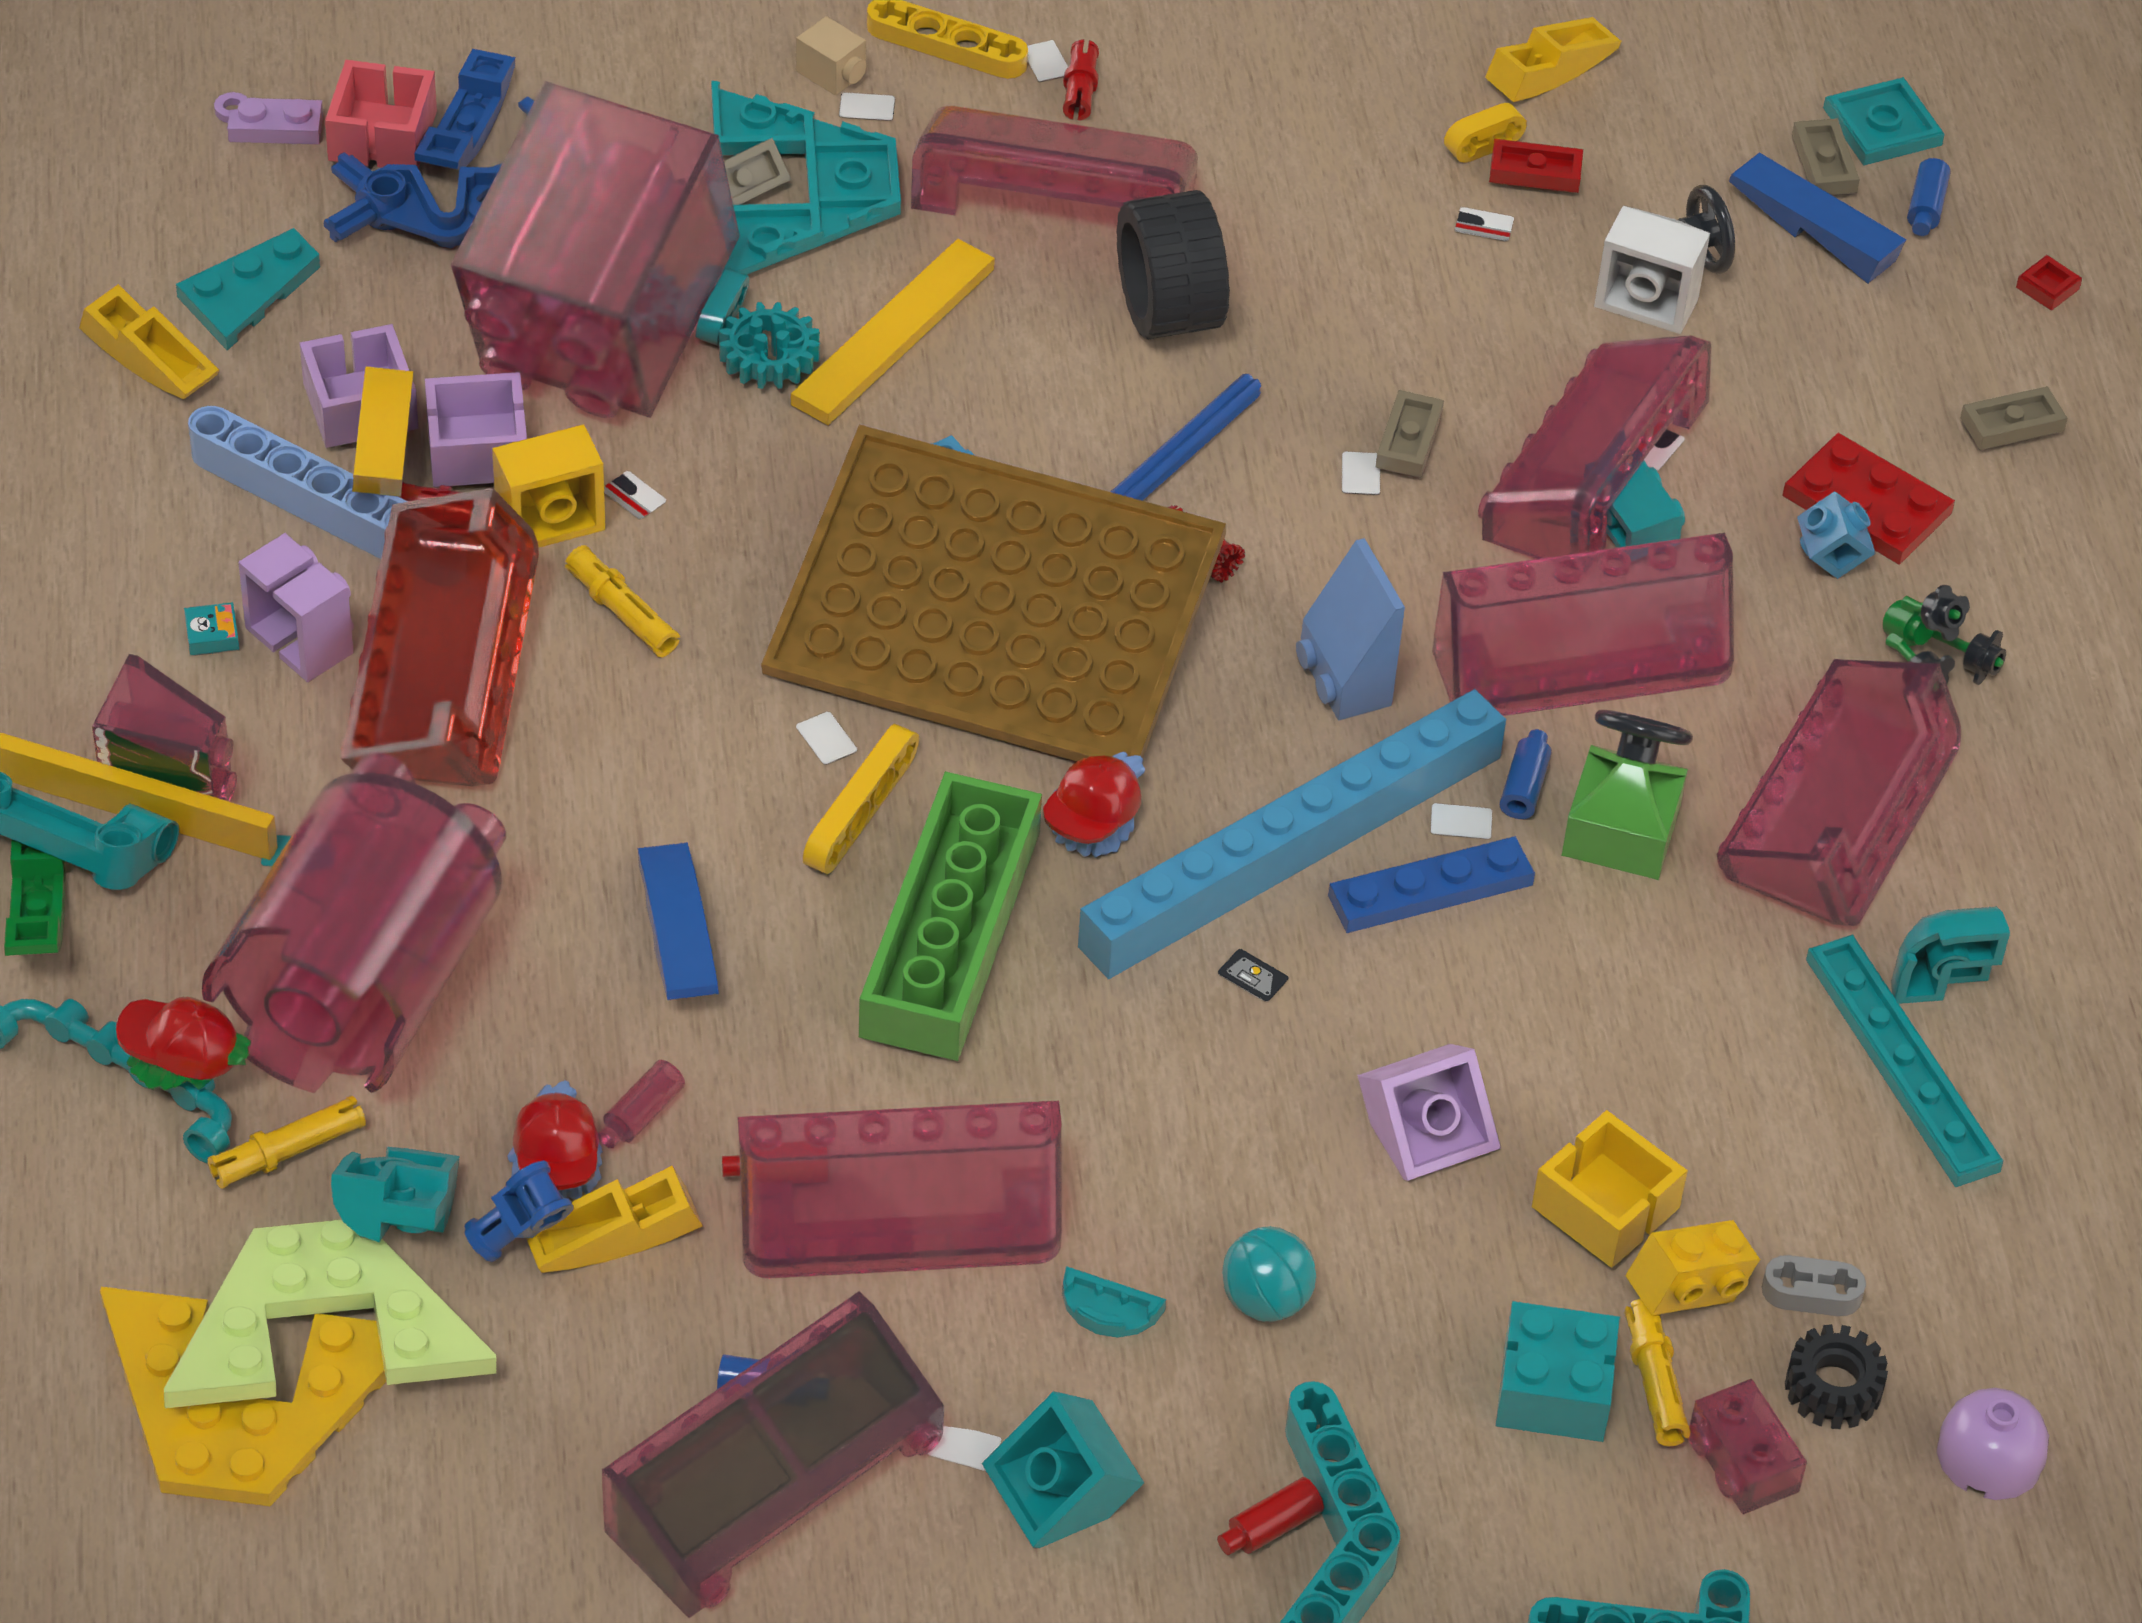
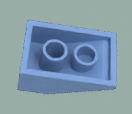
[1296,538,1405,721]

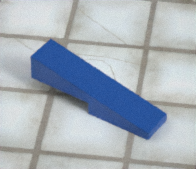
[1729,152,1907,284]

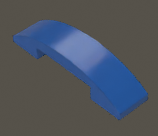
[414,49,515,170]

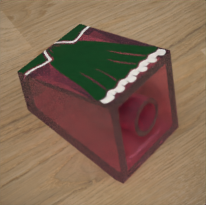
[92,654,237,801]

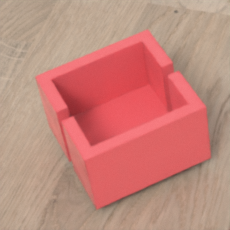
[325,60,437,169]

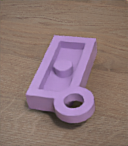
[214,92,323,144]

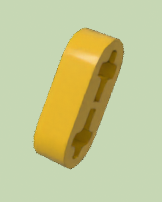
[1444,103,1527,163]

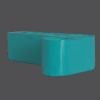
[1528,1569,1750,1623]

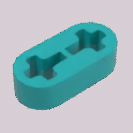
[696,268,750,346]

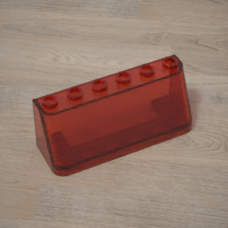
[341,488,539,787]

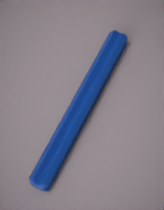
[1110,374,1261,501]

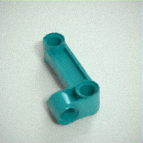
[0,772,179,890]

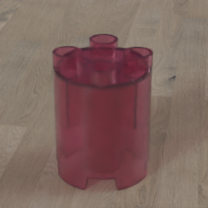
[202,752,507,1093]

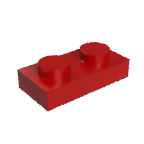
[1489,139,1584,193]

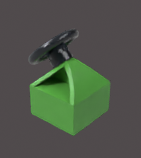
[1561,710,1693,880]

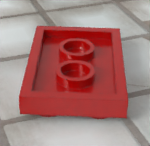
[1782,432,1955,565]

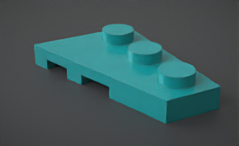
[176,228,320,351]

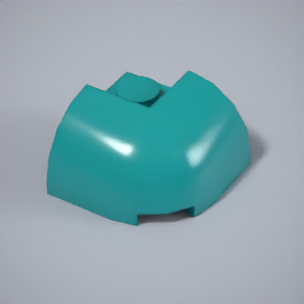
[1891,906,2010,1004]
[331,1147,460,1242]

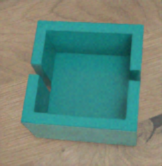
[1495,1301,1620,1442]

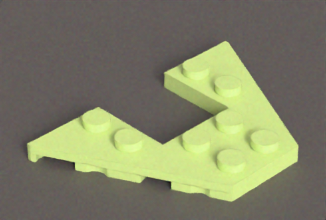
[164,1220,496,1408]

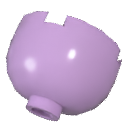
[1937,1388,2049,1500]

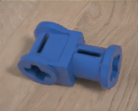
[464,1160,574,1262]

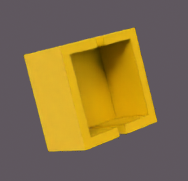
[1531,1110,1688,1268]

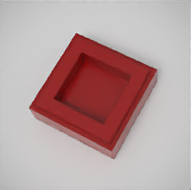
[2016,255,2082,311]

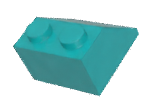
[981,1391,1144,1548]

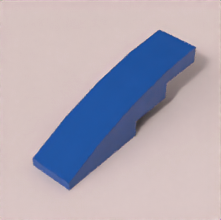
[637,842,719,1000]

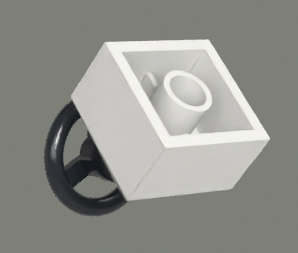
[1594,185,1735,334]

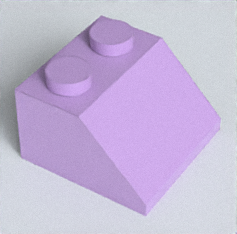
[1357,1044,1501,1181]

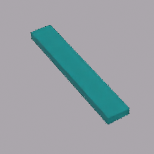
[1806,934,2004,1188]

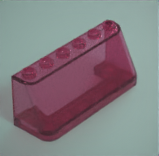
[911,106,1198,216]
[1478,335,1712,576]
[1432,533,1734,716]
[1716,659,1961,926]
[737,1101,1062,1278]

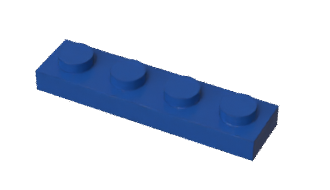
[1328,836,1535,933]

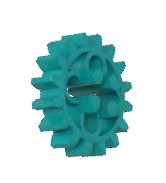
[719,302,820,389]

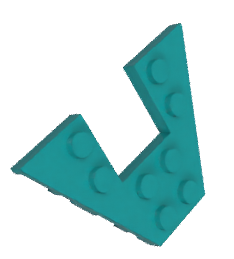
[711,81,901,275]

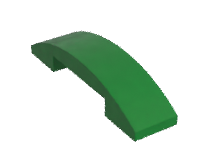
[4,839,65,956]

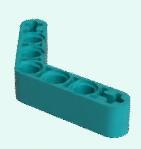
[1280,1381,1400,1623]

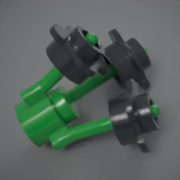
[1882,585,2006,699]

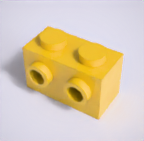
[1625,1220,1761,1315]

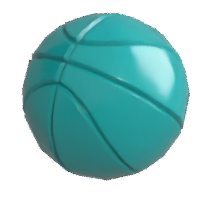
[1222,1226,1316,1322]

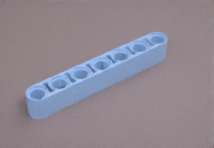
[188,406,467,588]

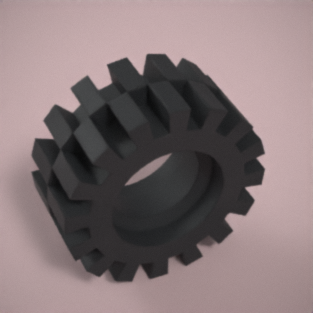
[1785,1324,1888,1429]

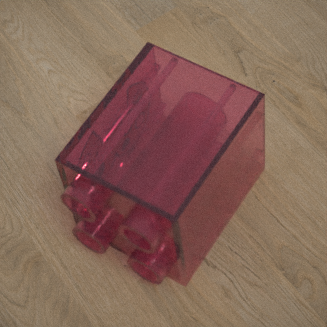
[451,81,740,418]

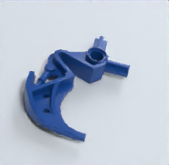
[323,96,574,248]

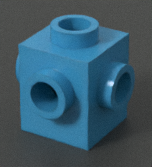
[1797,491,1876,579]

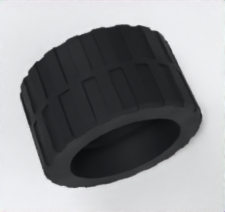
[1116,190,1230,340]

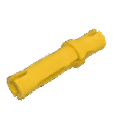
[565,545,680,657]
[207,1095,366,1189]
[1624,1299,1691,1446]

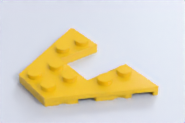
[100,1286,386,1507]

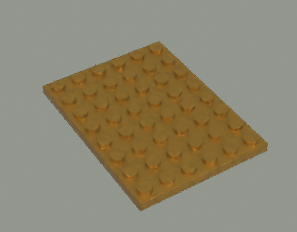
[761,424,1226,761]

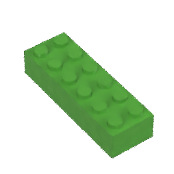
[858,771,1042,1061]

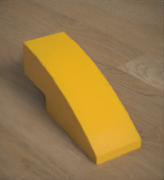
[1485,17,1622,102]
[79,284,219,399]
[352,366,413,497]
[526,1166,703,1273]

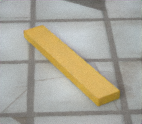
[791,238,995,425]
[0,733,278,860]

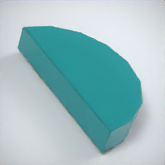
[1062,1266,1167,1338]

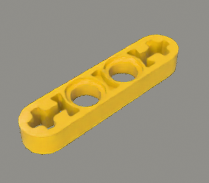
[867,0,1028,79]
[803,724,919,874]

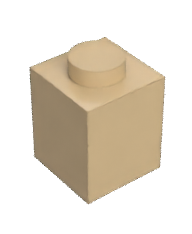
[796,16,867,96]

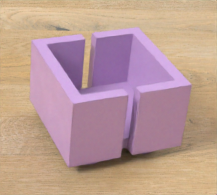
[300,324,419,448]
[425,372,527,487]
[238,533,354,683]

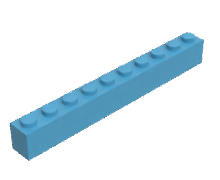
[1078,689,1506,980]

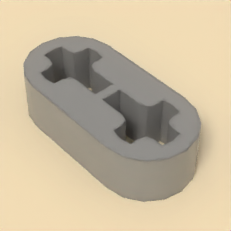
[1761,1255,1866,1316]

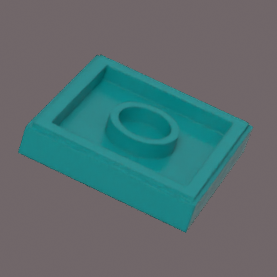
[1823,77,1945,166]

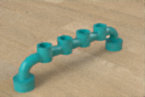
[0,999,232,1163]

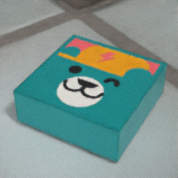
[184,602,239,655]

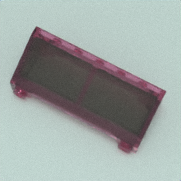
[602,1291,944,1618]

